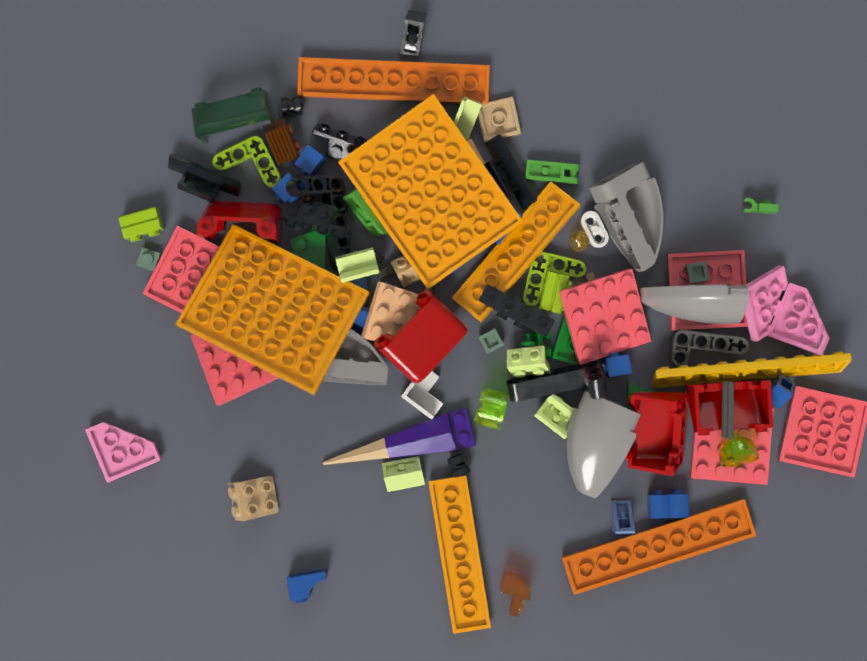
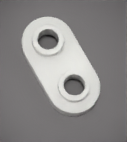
[580,211,609,248]

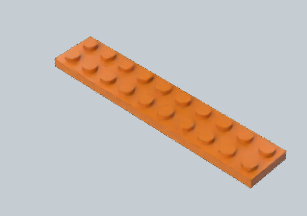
[297,57,490,104]
[561,498,757,595]

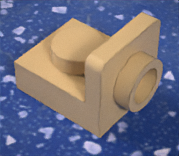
[391,255,420,288]

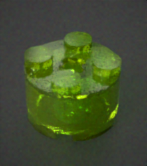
[474,388,510,431]

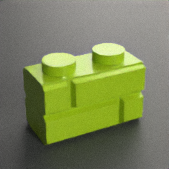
[118,206,165,242]
[538,271,572,314]

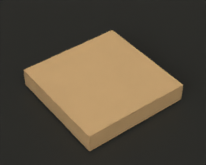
[478,96,521,143]

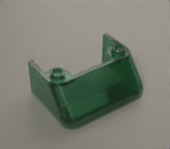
[191,87,276,144]

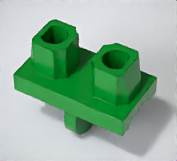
[520,329,551,358]

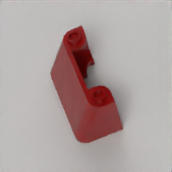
[197,201,282,243]
[373,288,467,384]
[685,380,774,436]
[626,392,688,476]

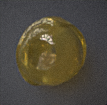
[568,231,590,252]

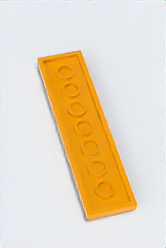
[452,182,581,323]
[428,475,491,634]

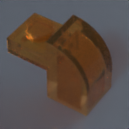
[499,570,531,617]

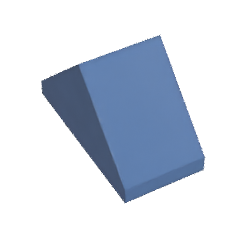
[611,500,635,534]

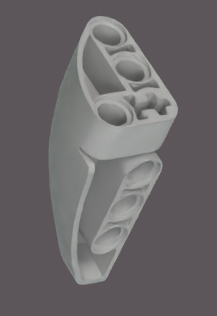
[588,161,663,272]
[640,285,749,324]
[323,329,388,385]
[567,391,641,498]

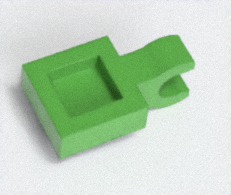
[742,198,779,214]

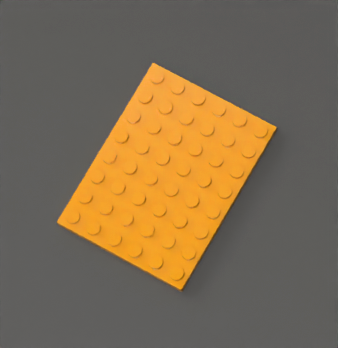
[338,94,523,289]
[176,224,370,396]

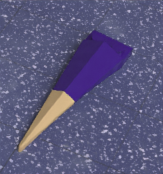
[322,408,476,465]

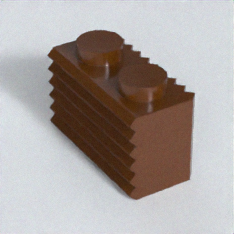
[263,118,301,165]

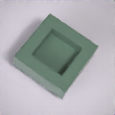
[136,247,162,271]
[686,261,709,284]
[478,328,504,354]

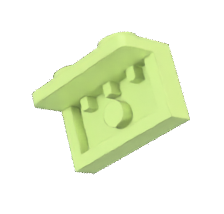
[507,346,550,378]
[534,394,574,439]

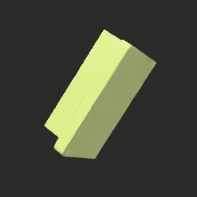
[454,97,483,140]
[335,247,379,282]
[382,456,425,492]

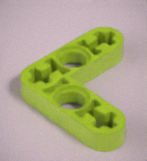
[212,136,282,188]
[523,252,586,306]

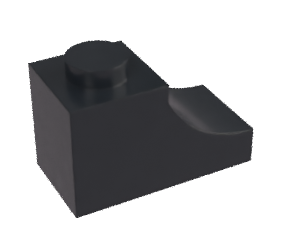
[400,9,427,58]

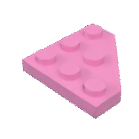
[745,265,788,342]
[767,283,830,356]
[85,422,162,483]

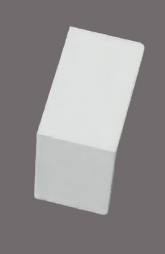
[401,371,443,420]

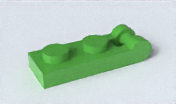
[525,160,580,185]
[342,189,388,237]

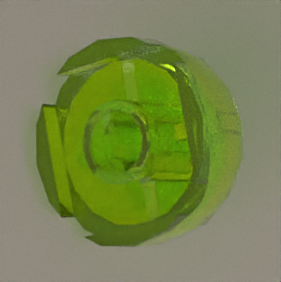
[719,434,759,467]

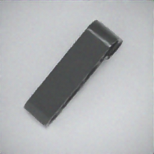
[668,330,749,366]

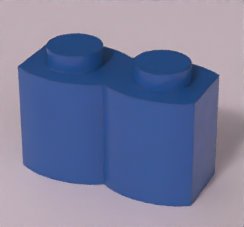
[647,489,689,518]

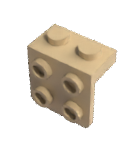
[228,476,279,521]

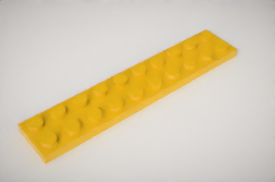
[651,352,852,389]

